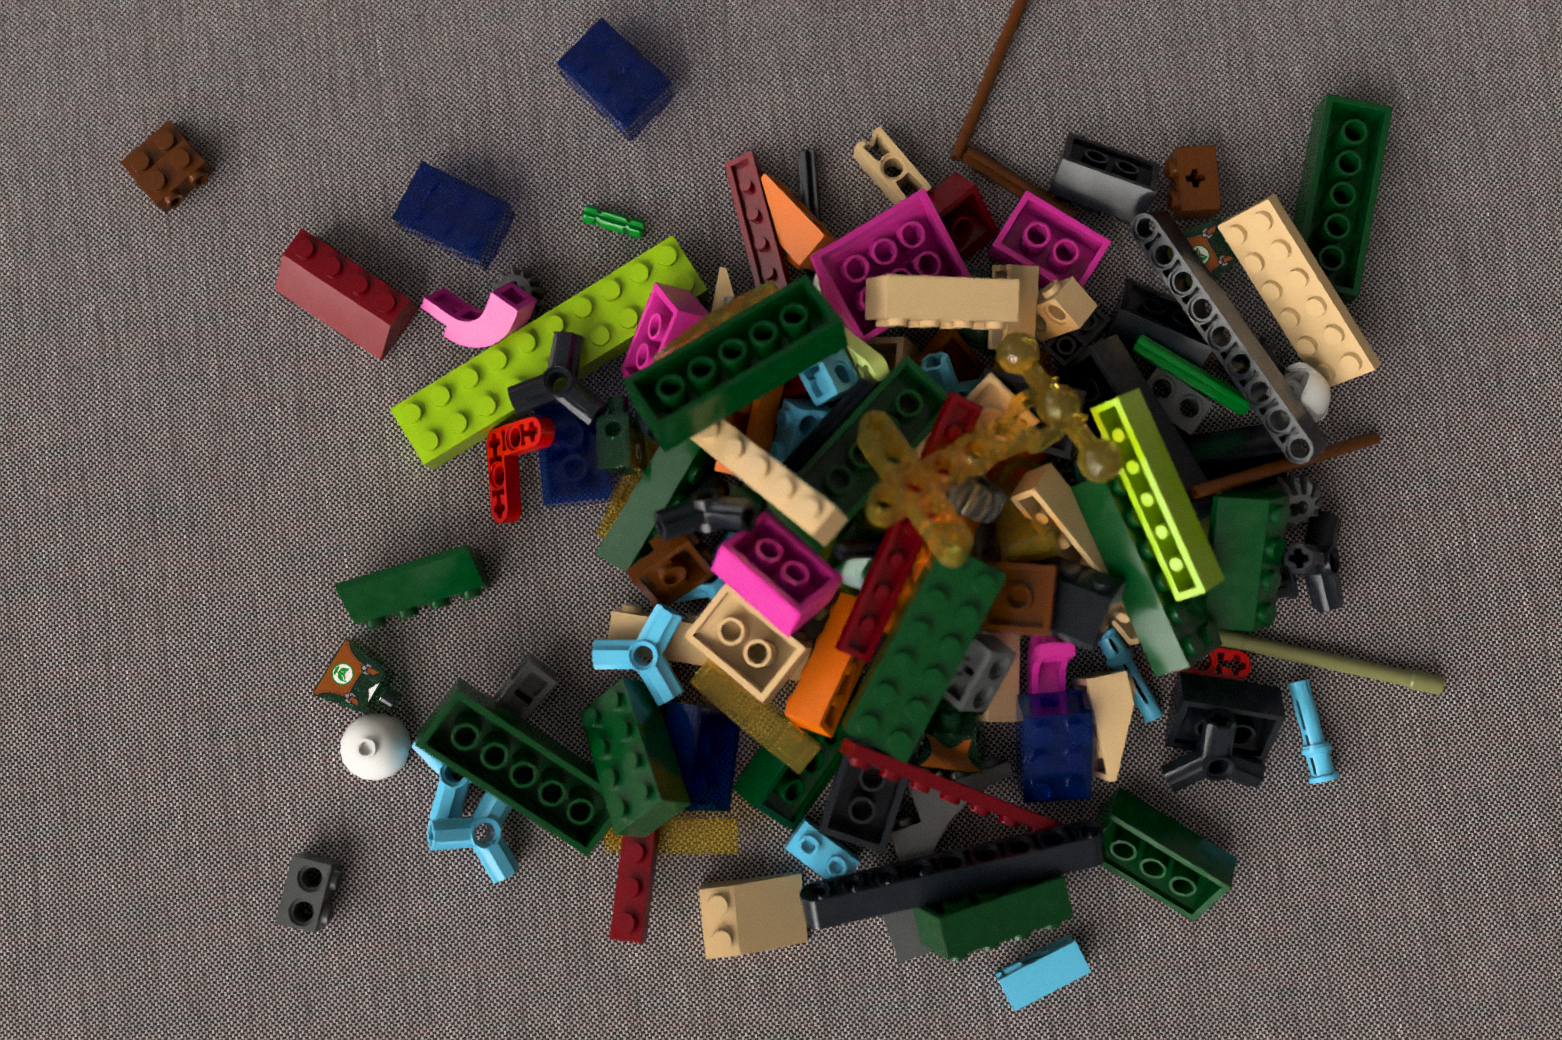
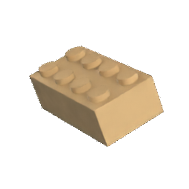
[865,275,1020,330]

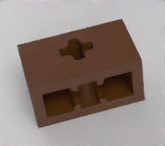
[1165,145,1221,221]

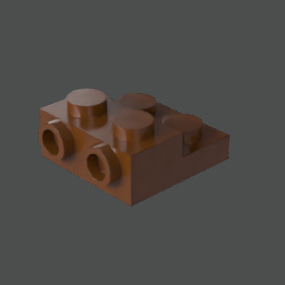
[120,120,215,212]
[626,532,716,606]

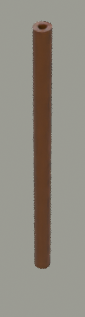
[950,0,1029,162]
[1190,432,1379,499]

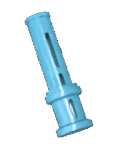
[1098,625,1165,723]
[1287,679,1340,784]

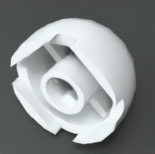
[1265,362,1331,424]
[340,713,411,780]

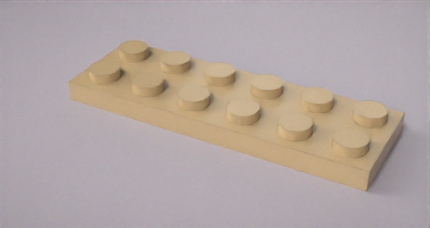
[1217,193,1381,387]

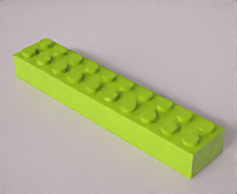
[390,235,710,470]

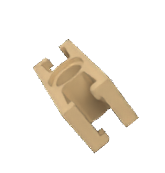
[853,126,932,205]
[988,265,1039,351]

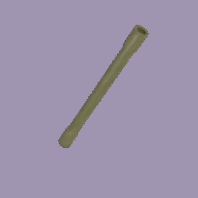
[1218,629,1445,695]

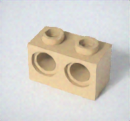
[1035,276,1098,342]

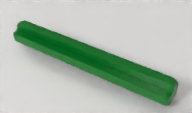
[1132,335,1250,415]

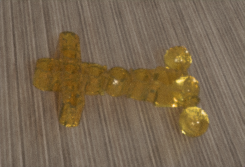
[857,331,1123,567]

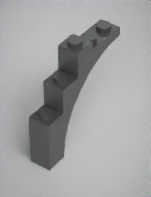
[882,756,1013,963]

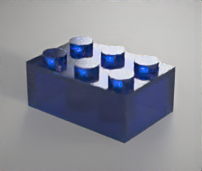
[556,17,675,142]
[391,161,516,271]
[535,403,615,509]
[1016,690,1094,803]
[665,701,742,811]

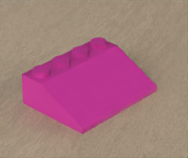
[810,188,971,343]

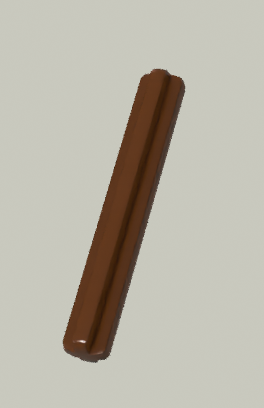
[962,146,1077,219]

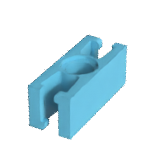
[995,935,1091,1011]

